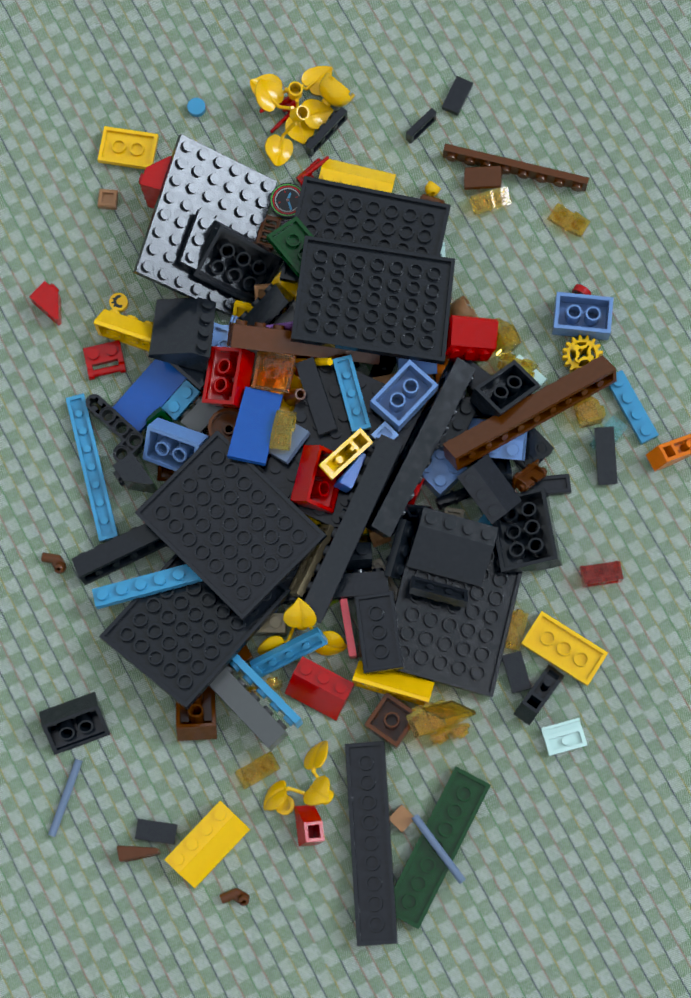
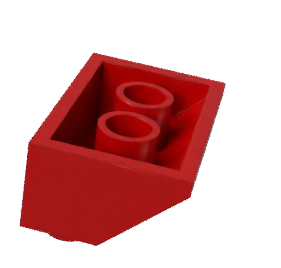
[139,156,171,209]
[445,315,499,362]
[201,346,255,409]
[290,445,344,513]
[285,656,355,721]

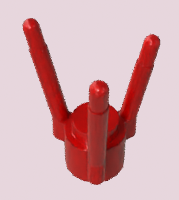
[259,96,296,133]
[296,156,329,187]

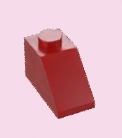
[29,281,62,326]

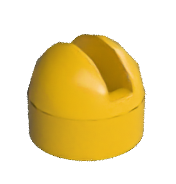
[425,181,441,197]

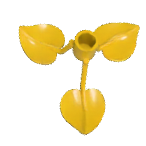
[250,66,333,144]
[255,78,334,166]
[257,597,347,656]
[263,740,334,811]

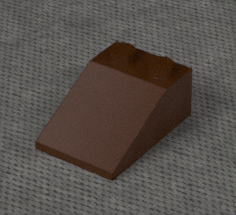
[176,686,217,741]

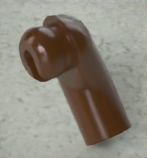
[41,552,66,574]
[220,888,250,906]

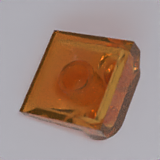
[251,351,297,394]

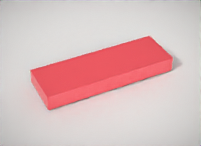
[340,598,357,659]

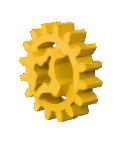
[562,335,603,373]

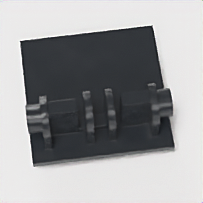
[514,428,554,469]

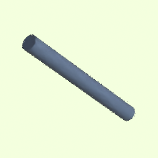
[48,759,83,837]
[411,814,466,884]

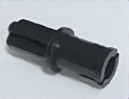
[435,488,471,510]

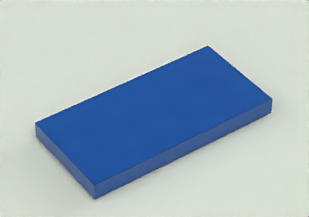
[112,359,188,433]
[227,386,283,466]

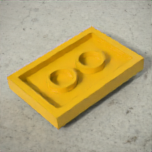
[97,126,159,170]

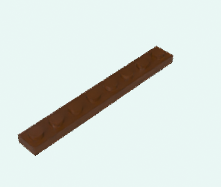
[443,143,589,192]

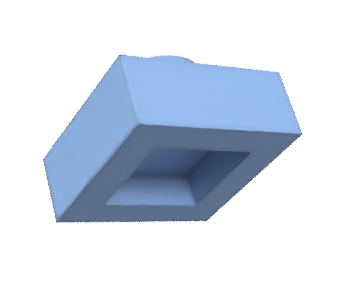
[371,421,399,440]

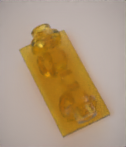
[497,353,539,378]
[505,609,529,651]

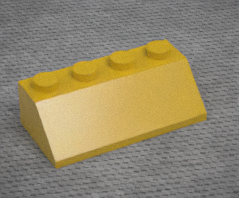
[319,159,396,193]
[94,309,153,352]
[352,660,435,707]
[164,801,250,888]

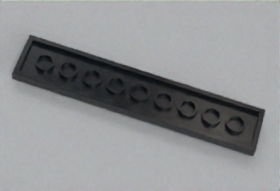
[345,741,398,947]

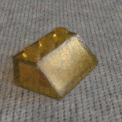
[406,699,476,738]

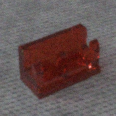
[579,561,624,588]

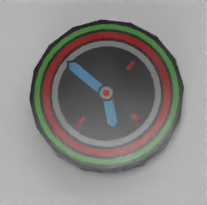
[270,183,301,220]

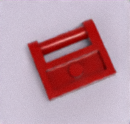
[83,340,127,380]

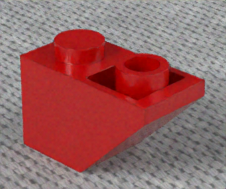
[294,805,325,846]

